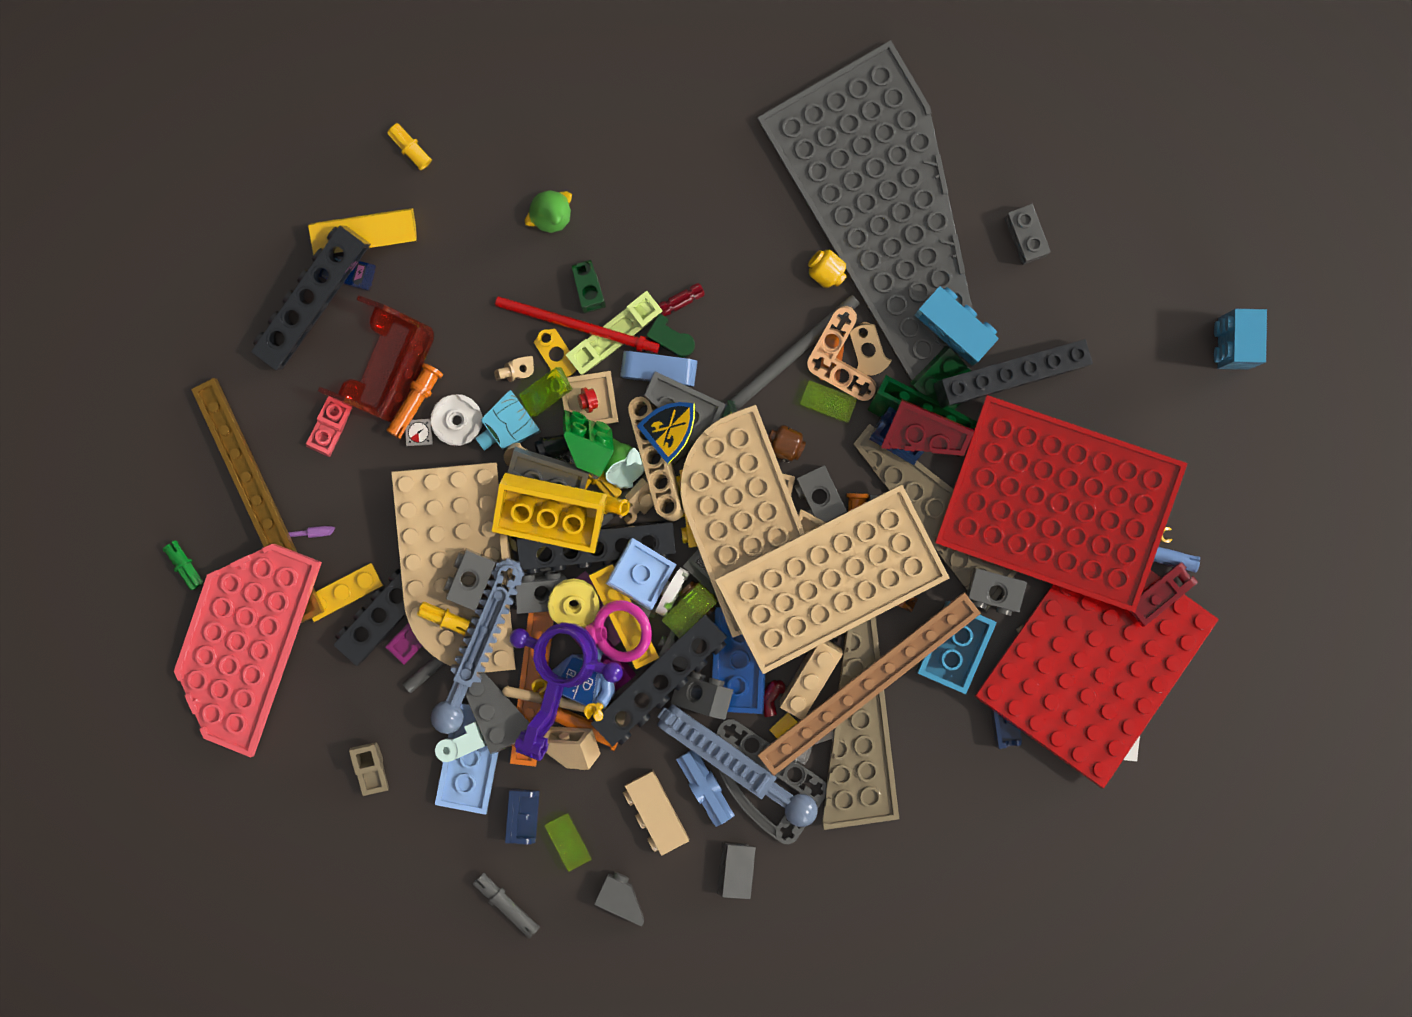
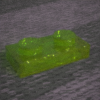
[519,367,573,416]
[800,380,857,423]
[662,583,717,638]
[544,813,592,872]

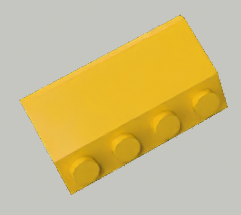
[492,473,607,553]

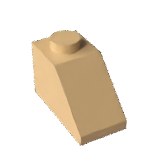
[544,726,600,770]

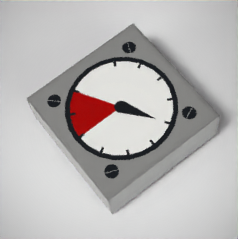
[405,419,433,447]

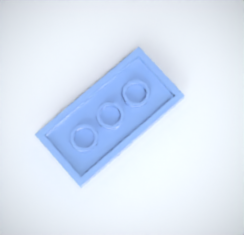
[435,703,499,815]

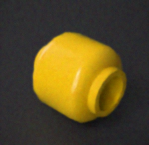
[808,250,846,288]

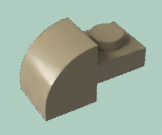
[349,742,389,796]

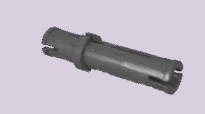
[472,873,540,939]

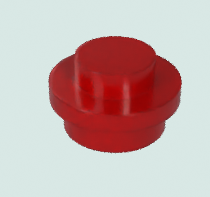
[577,387,598,413]

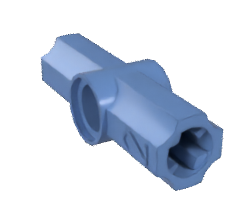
[676,750,735,827]

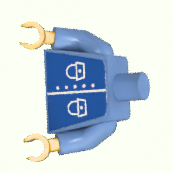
[532,645,615,721]

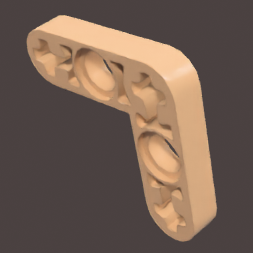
[807,306,877,401]

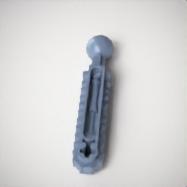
[430,557,524,734]
[657,704,818,827]

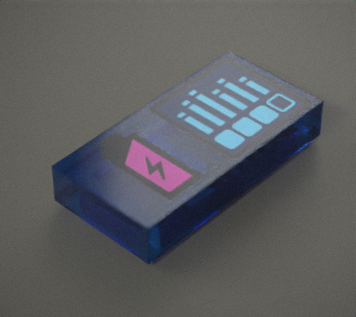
[319,254,376,291]

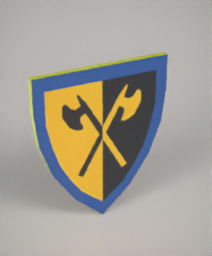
[637,402,695,464]

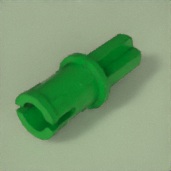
[163,540,203,590]

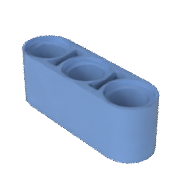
[620,351,698,387]

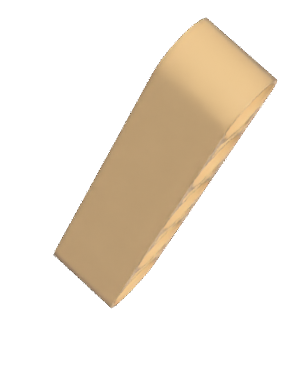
[628,397,684,522]

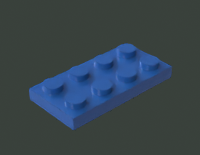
[712,607,765,714]

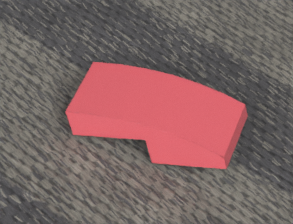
[306,396,352,457]

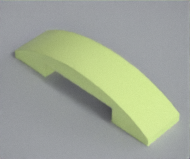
[566,291,663,375]

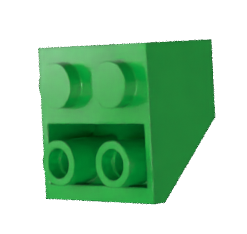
[563,410,614,477]

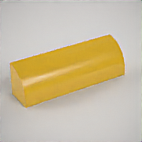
[308,208,417,255]

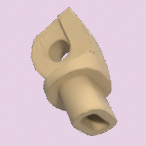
[494,356,534,382]

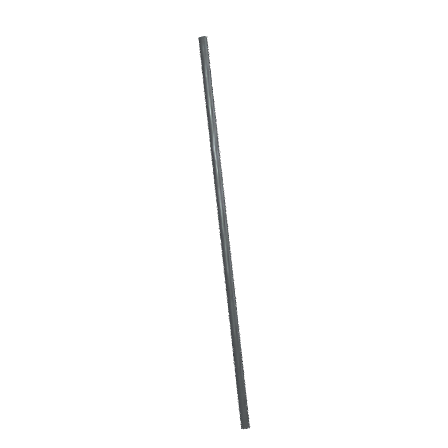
[403,294,860,693]

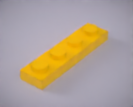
[589,564,659,669]

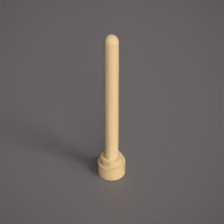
[502,686,626,725]

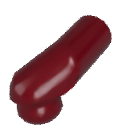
[763,680,786,717]

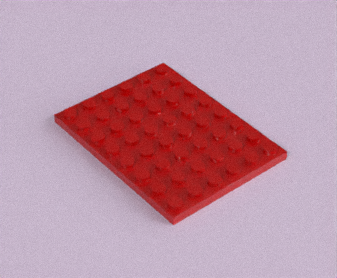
[935,395,1188,612]
[974,570,1219,789]

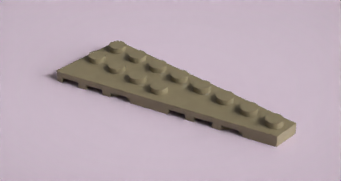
[853,424,1017,612]
[822,617,899,830]

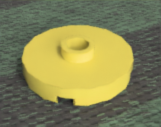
[547,578,600,629]

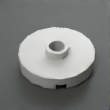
[431,394,483,446]
[655,567,689,617]

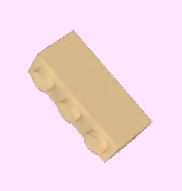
[779,641,843,719]
[623,770,689,856]

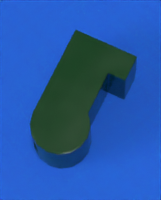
[571,260,606,314]
[647,314,695,358]

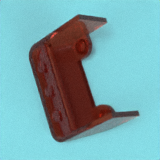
[318,295,434,422]

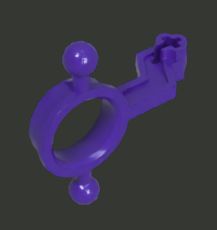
[509,622,623,761]

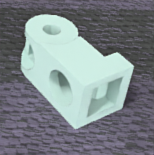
[435,721,486,762]

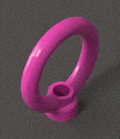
[585,600,652,662]

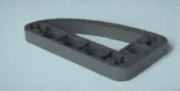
[716,719,827,844]

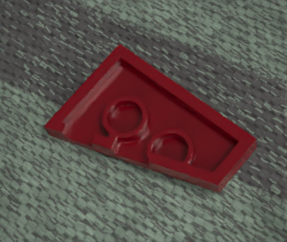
[881,399,974,456]

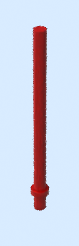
[495,296,660,354]

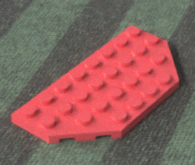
[174,544,322,758]

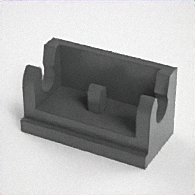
[717,842,756,899]

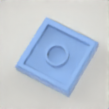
[605,538,676,610]

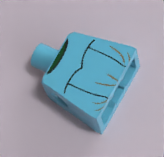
[476,390,541,451]

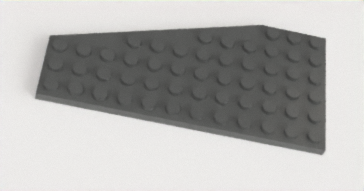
[757,40,972,381]

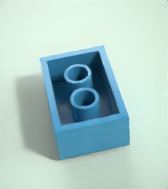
[914,286,999,367]
[1214,309,1267,370]
[915,601,997,694]

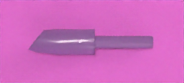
[288,526,335,538]

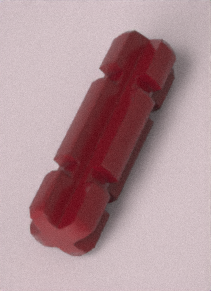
[658,283,705,317]

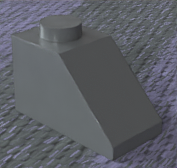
[594,872,645,927]

